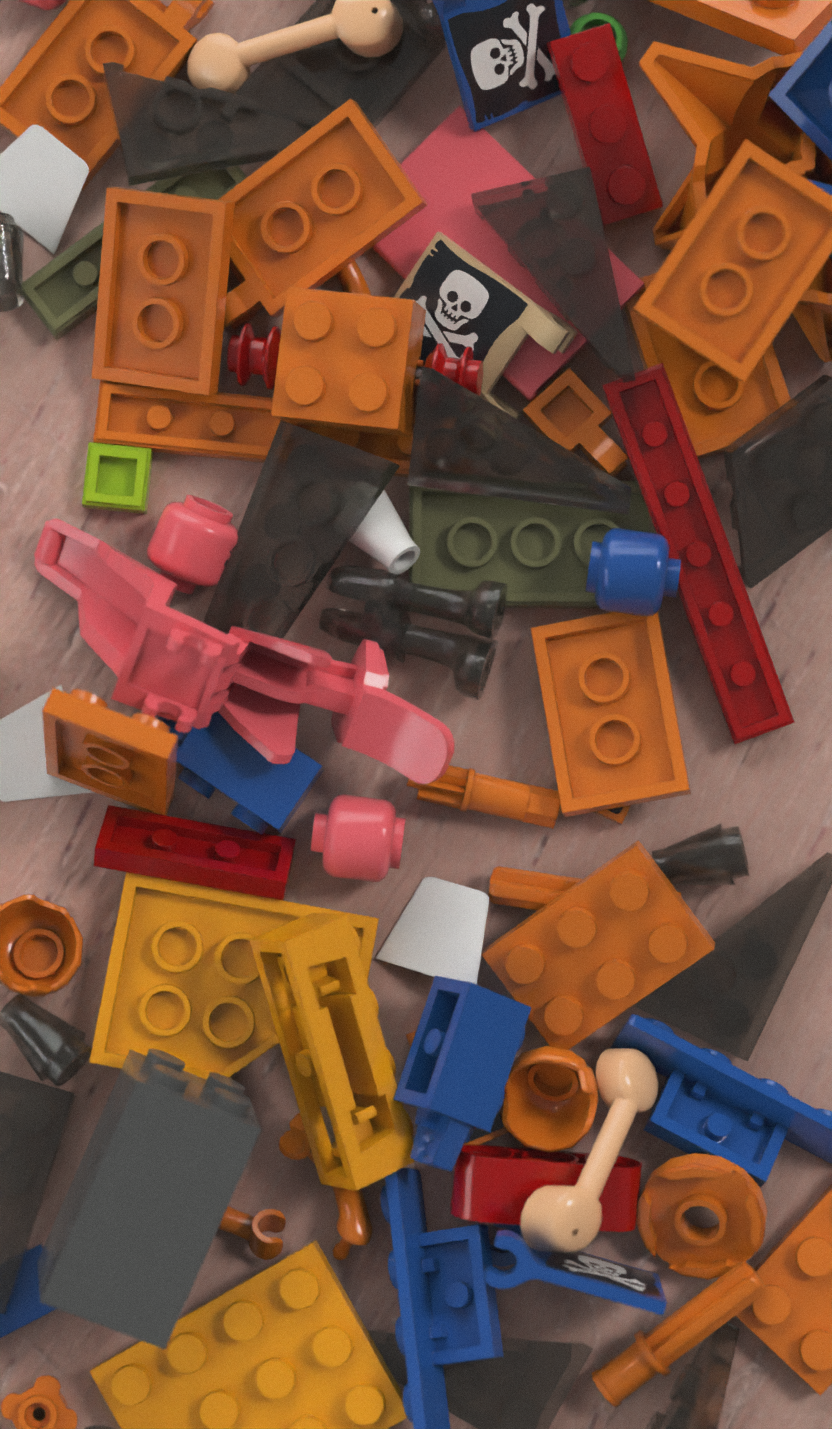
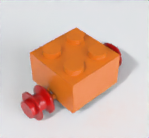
[227,287,483,437]

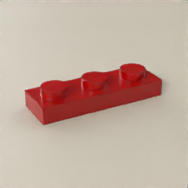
[547,23,664,226]
[93,805,296,901]

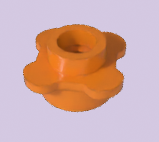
[1,1375,78,1429]

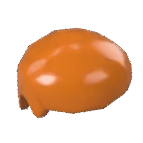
[0,894,83,997]
[502,1046,599,1153]

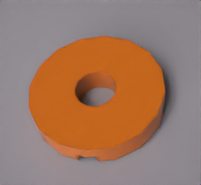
[636,1153,768,1280]

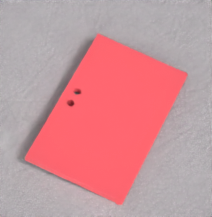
[372,105,645,401]

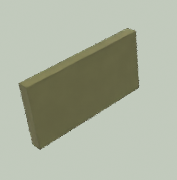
[409,479,662,609]

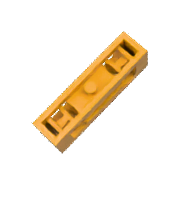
[250,913,416,1191]

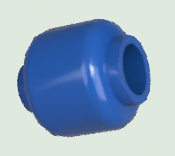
[585,528,681,617]

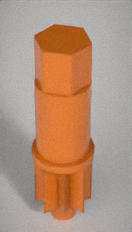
[406,765,560,828]

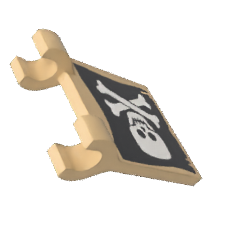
[393,232,578,437]

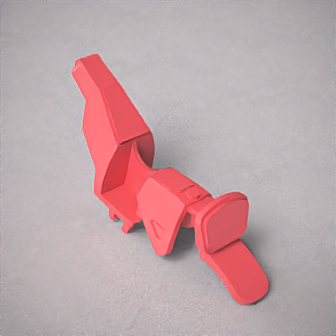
[34,518,455,784]

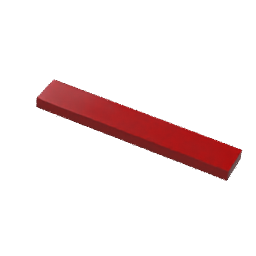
[602,363,795,744]

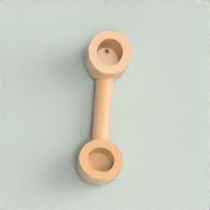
[187,0,403,102]
[520,1048,659,1253]

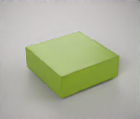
[82,442,153,514]

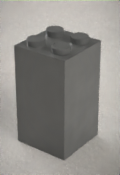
[37,1048,261,1349]

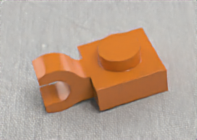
[522,368,628,481]

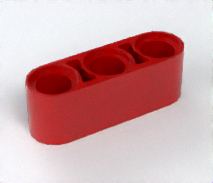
[450,1144,642,1232]

